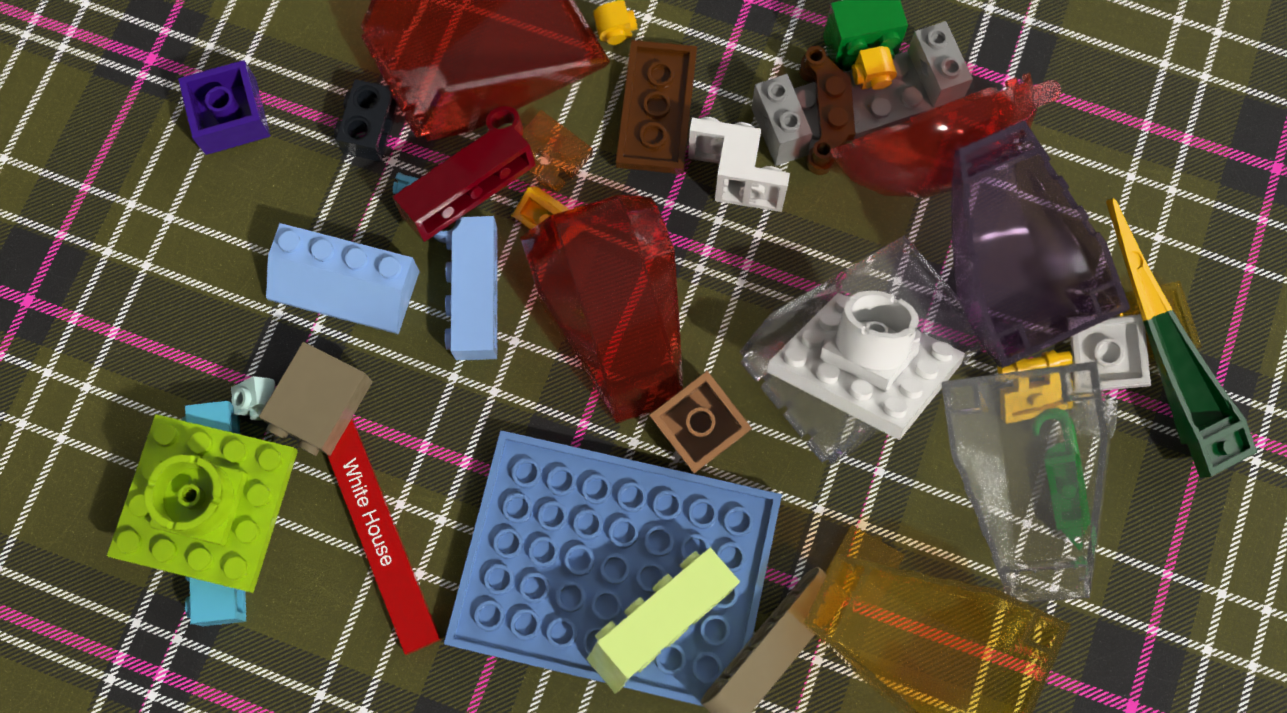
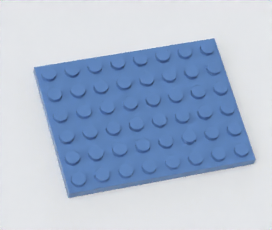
[444,430,782,707]

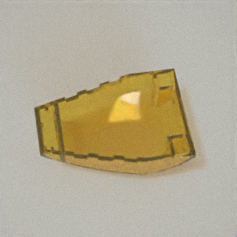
[804,554,1071,713]

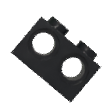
[334,79,400,162]

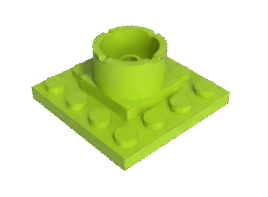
[107,414,298,593]

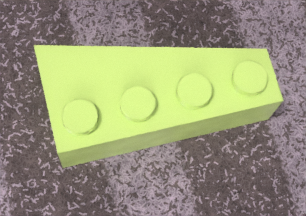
[586,548,740,694]

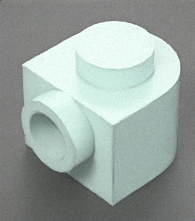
[231,377,275,421]

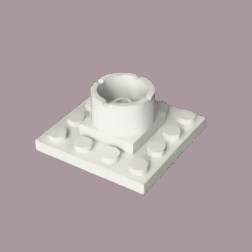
[767,291,965,440]

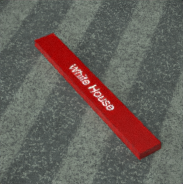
[327,417,441,655]

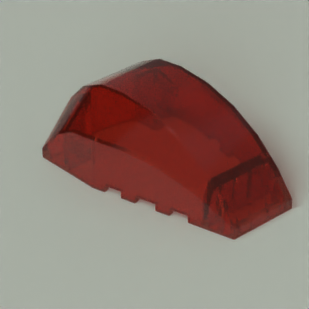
[520,195,683,424]

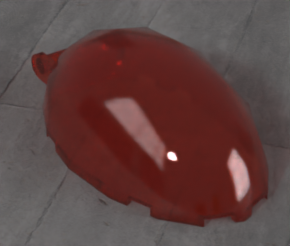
[830,72,1062,198]

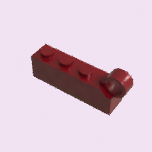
[392,106,536,242]

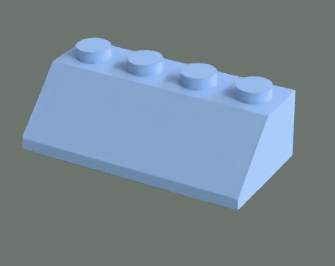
[266,223,420,335]

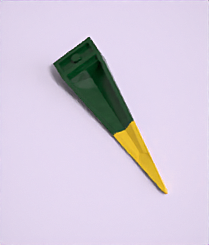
[1106,198,1257,478]

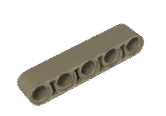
[701,567,845,713]

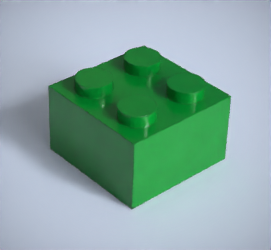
[823,0,908,71]

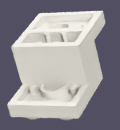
[688,117,790,212]

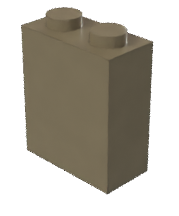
[259,342,373,456]

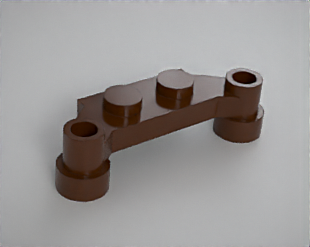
[799,46,856,175]

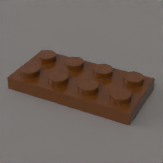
[616,40,697,174]

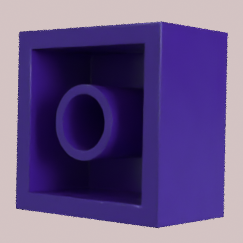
[178,60,271,155]

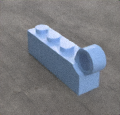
[433,216,498,360]

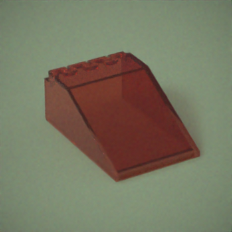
[360,0,610,141]

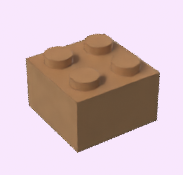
[650,371,752,474]

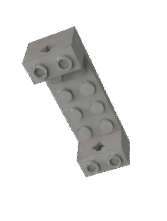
[751,21,973,166]

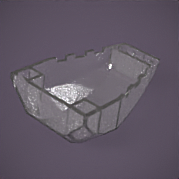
[941,361,1111,604]

